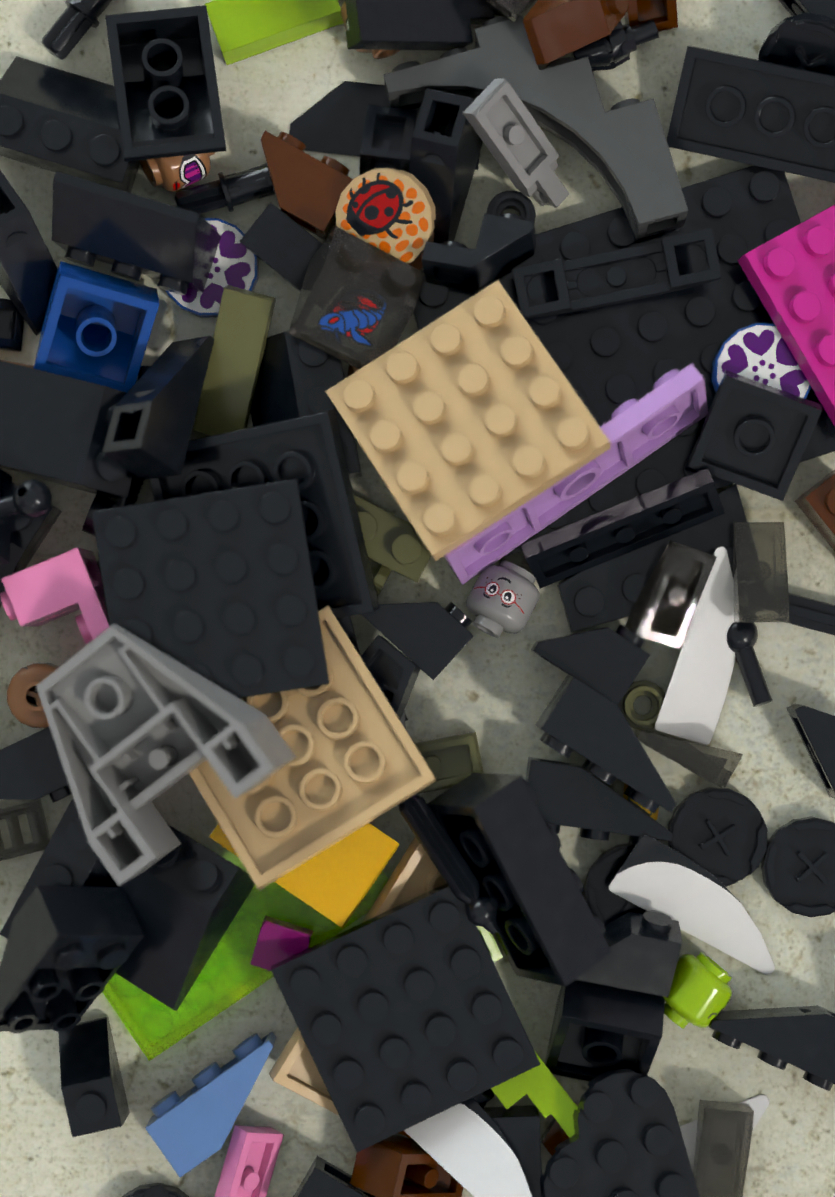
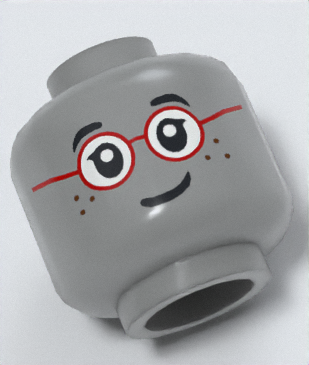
[466,560,540,638]

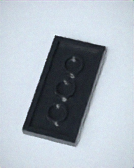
[667,45,835,183]

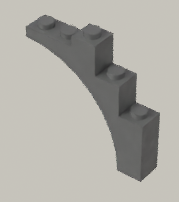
[383,15,688,240]

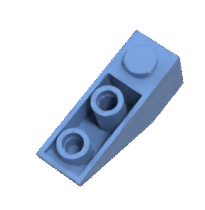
[145,1032,276,1177]

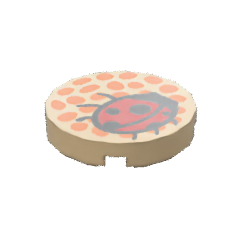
[335,168,436,269]

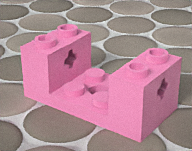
[0,548,109,644]

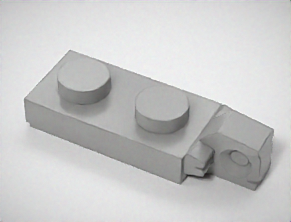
[463,78,569,208]

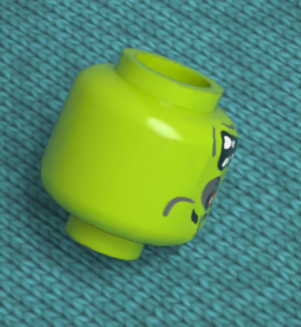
[663,952,733,1029]

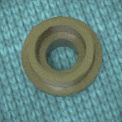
[618,681,665,730]

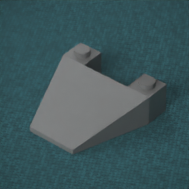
[36,624,296,886]

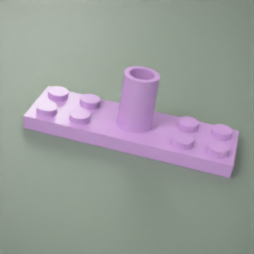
[444,364,708,585]

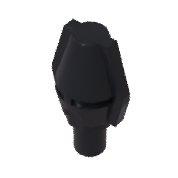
[571,19,659,71]

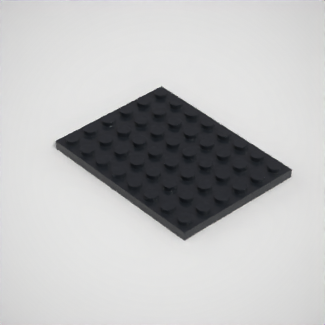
[403,165,835,557]

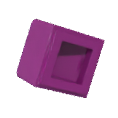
[250,916,313,971]

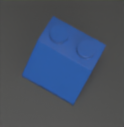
[33,261,160,393]

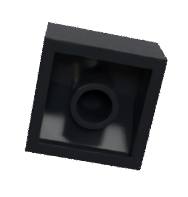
[545,980,665,1082]

